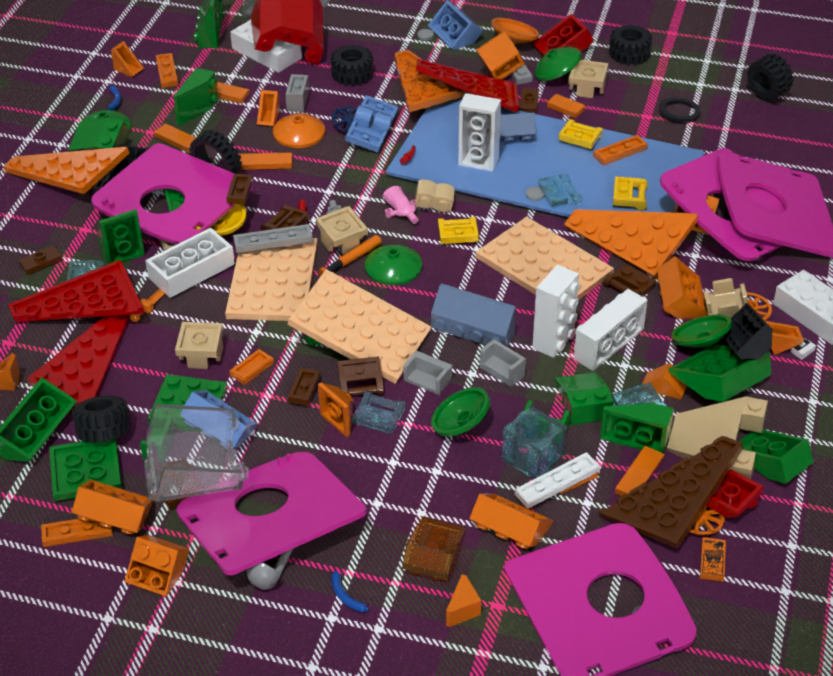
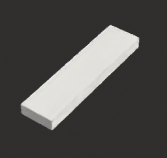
[515,452,600,509]

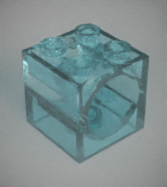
[502,406,566,479]

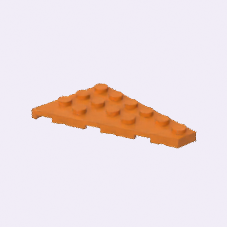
[394,50,466,112]
[3,147,129,194]
[564,209,699,279]

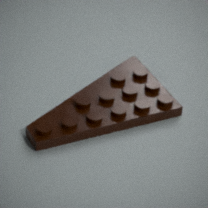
[599,436,743,549]

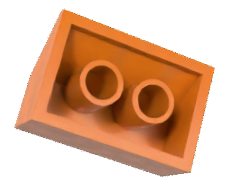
[657,256,708,319]
[71,479,154,534]
[469,493,554,549]

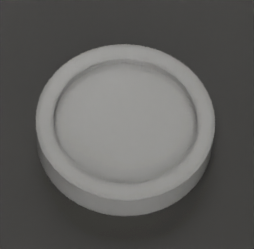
[418,29,434,41]
[526,187,544,201]

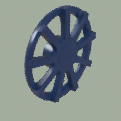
[331,106,357,133]

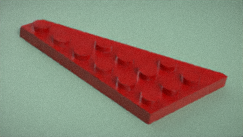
[416,59,519,112]
[8,260,144,322]
[27,315,129,409]

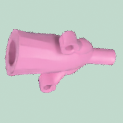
[382,186,419,224]

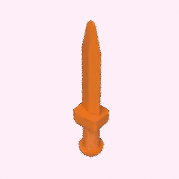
[129,288,165,322]

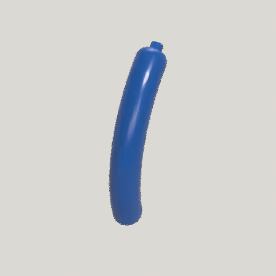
[108,85,121,110]
[331,571,369,613]

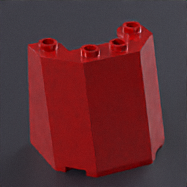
[250,0,324,65]

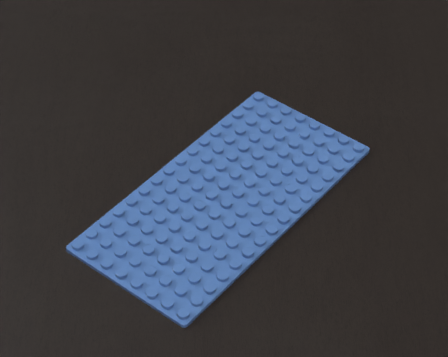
[387,98,704,218]

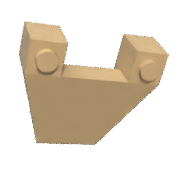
[667,397,768,479]

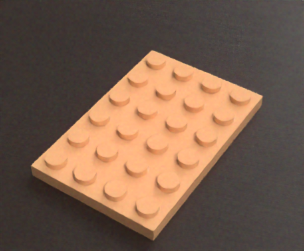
[475,217,614,300]
[225,238,318,321]
[287,269,431,384]

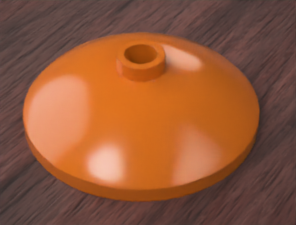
[491,18,539,45]
[273,113,325,148]

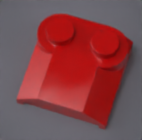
[707,469,763,518]

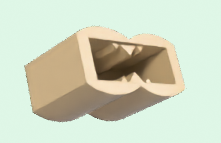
[414,180,455,212]

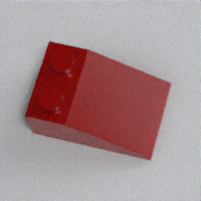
[532,14,594,56]

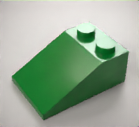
[173,68,219,125]
[68,117,129,152]
[98,209,145,265]
[555,372,614,425]
[600,403,674,454]
[739,430,814,483]

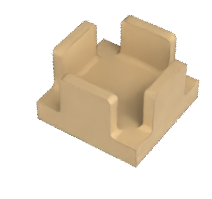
[569,60,609,98]
[316,206,368,255]
[704,278,748,318]
[175,322,223,369]

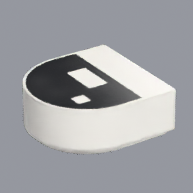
[790,338,816,360]

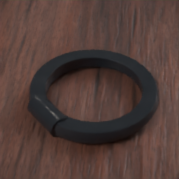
[659,98,700,123]

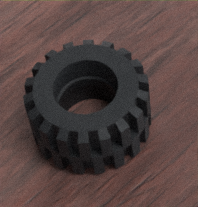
[609,25,652,65]
[331,45,373,86]
[747,53,794,102]
[72,396,130,442]

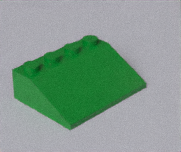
[194,0,224,49]
[668,343,771,403]

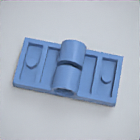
[345,95,398,152]

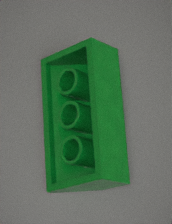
[0,377,77,462]

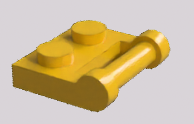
[558,119,604,149]
[613,176,648,210]
[438,217,479,244]

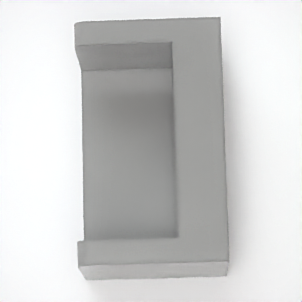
[286,74,309,112]
[480,339,526,387]
[403,351,452,395]

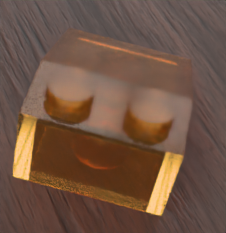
[402,516,466,580]

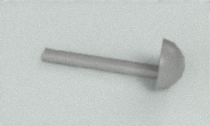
[246,548,294,590]

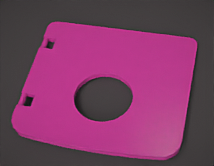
[91,143,253,245]
[659,148,785,261]
[717,152,833,258]
[176,452,367,575]
[504,523,696,676]

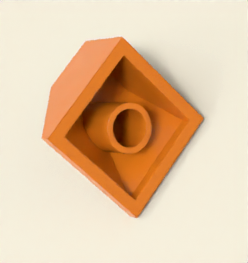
[318,382,353,437]

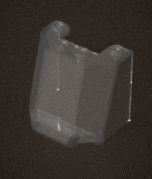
[144,404,248,502]

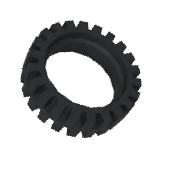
[189,130,242,174]

